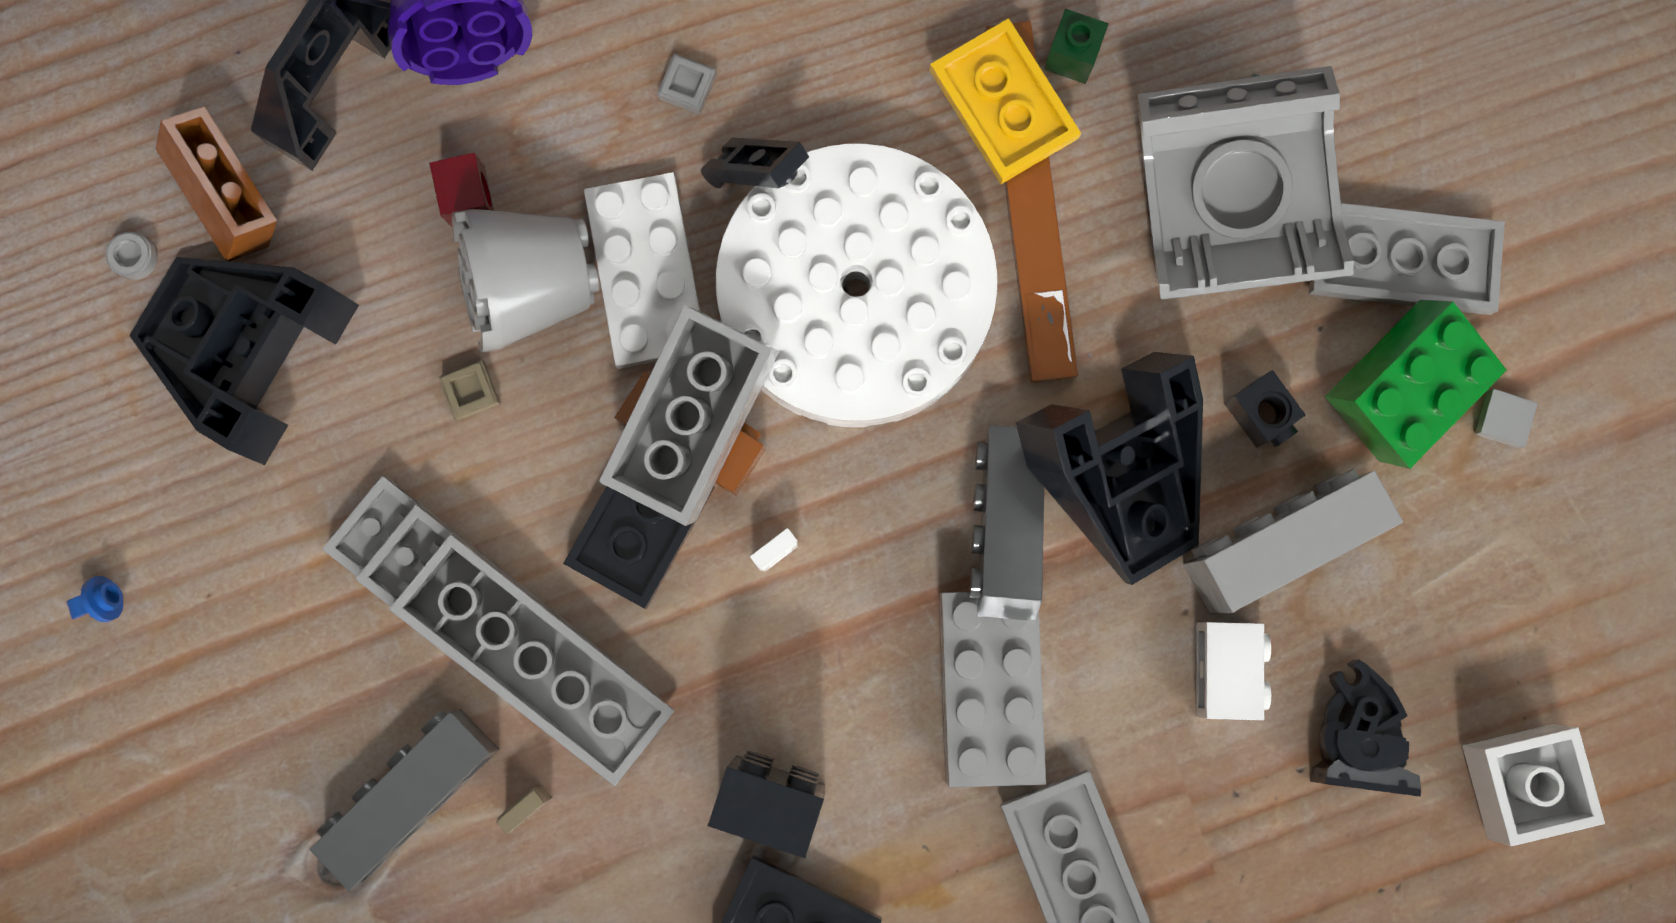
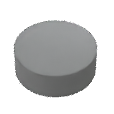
[106,231,158,280]

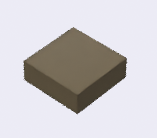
[438,360,501,421]
[496,785,552,835]

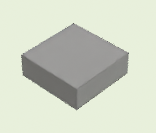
[657,53,717,115]
[1475,389,1538,448]

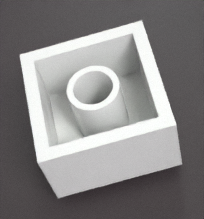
[1462,724,1605,846]

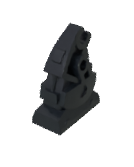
[1310,659,1421,797]

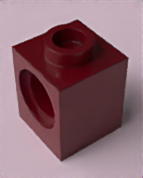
[429,152,494,227]

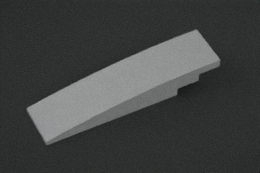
[322,476,675,786]

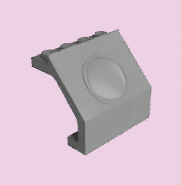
[1138,66,1354,299]

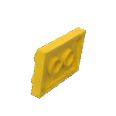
[929,18,1081,184]

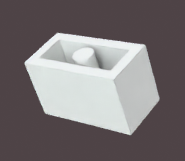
[1196,622,1271,720]

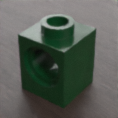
[1043,8,1109,84]

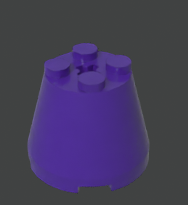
[388,0,532,85]

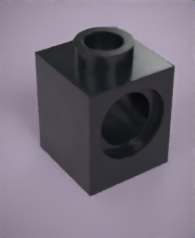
[1224,370,1306,447]

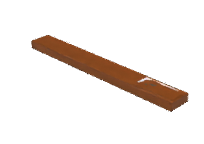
[985,21,1078,383]

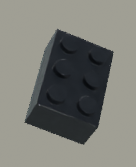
[708,750,825,858]

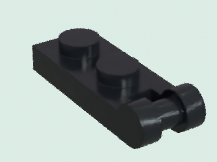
[701,137,809,189]

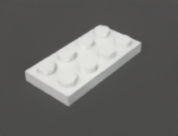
[584,172,700,369]

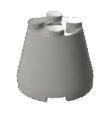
[452,209,599,353]

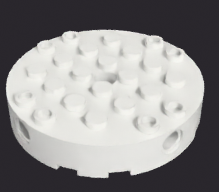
[716,144,997,427]

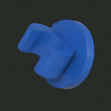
[66,576,123,622]

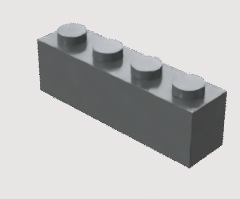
[969,425,1045,621]
[309,709,500,891]

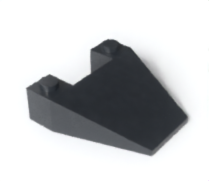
[251,0,391,171]
[129,257,359,465]
[1016,352,1203,585]

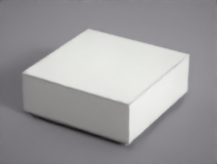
[750,528,799,572]

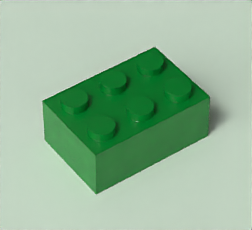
[1325,300,1507,469]

